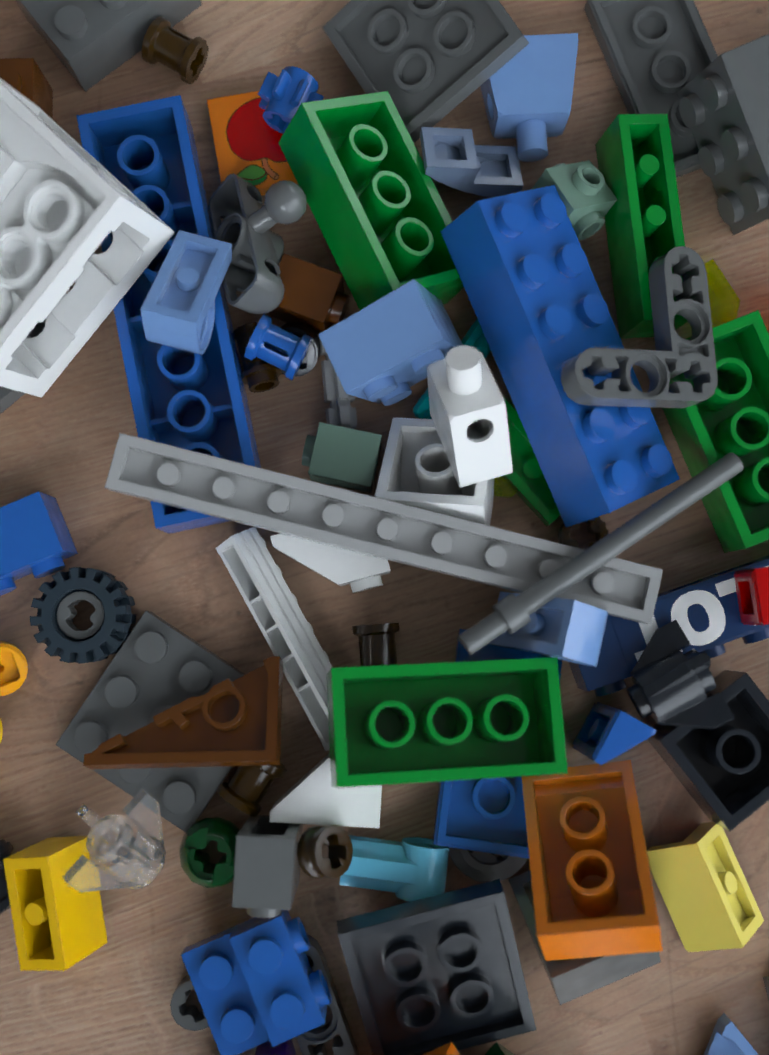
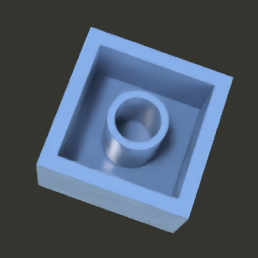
[318,279,463,406]

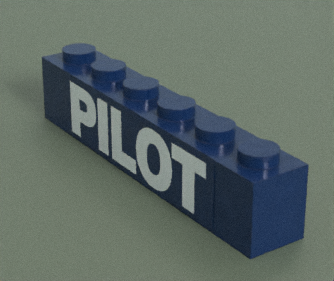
[569,555,769,697]

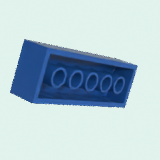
[441,185,680,528]

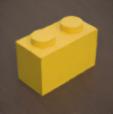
[3,835,108,971]

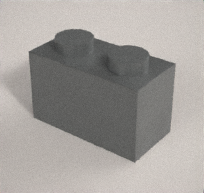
[232,815,303,918]

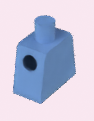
[480,33,579,162]

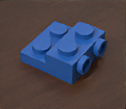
[181,910,332,1055]

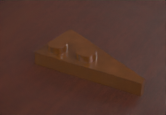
[83,656,283,770]

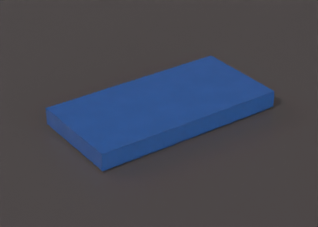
[432,629,562,859]

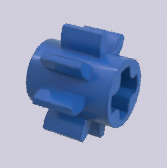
[258,66,324,134]

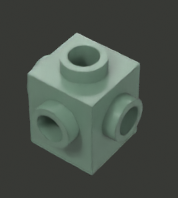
[532,160,617,240]

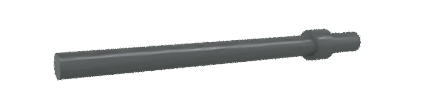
[458,452,744,655]

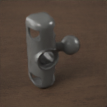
[208,173,307,314]

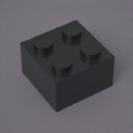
[648,670,769,831]

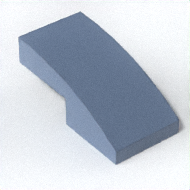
[420,127,523,197]

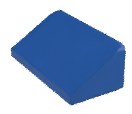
[572,702,657,765]

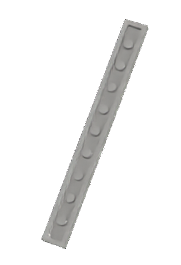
[105,433,663,624]

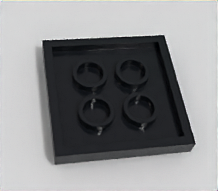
[337,879,536,1055]

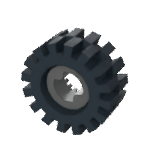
[30,567,136,664]

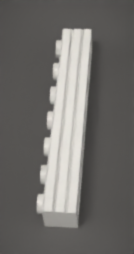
[215,527,333,751]

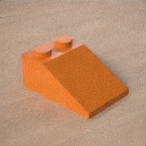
[521,760,663,961]

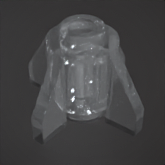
[62,789,166,892]

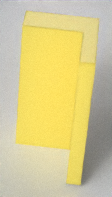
[647,821,764,952]

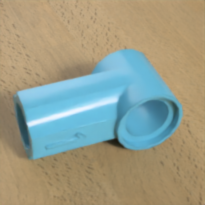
[339,835,450,902]

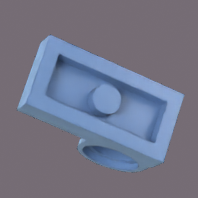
[141,230,232,355]
[489,591,608,667]

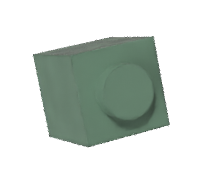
[302,422,382,493]

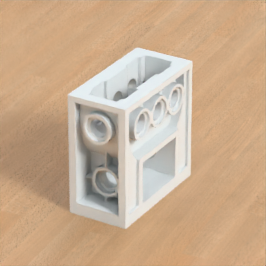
[0,78,175,398]

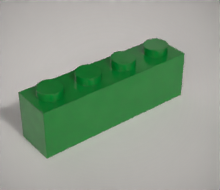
[595,114,688,339]

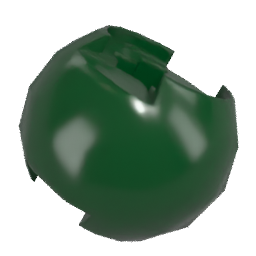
[179,817,240,888]

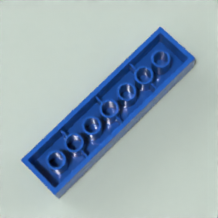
[76,95,261,534]

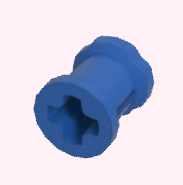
[244,314,312,381]

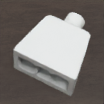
[427,345,513,488]

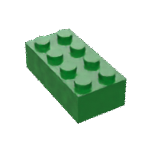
[278,91,464,310]
[648,310,769,553]
[326,657,568,788]

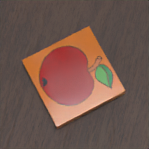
[207,91,299,196]

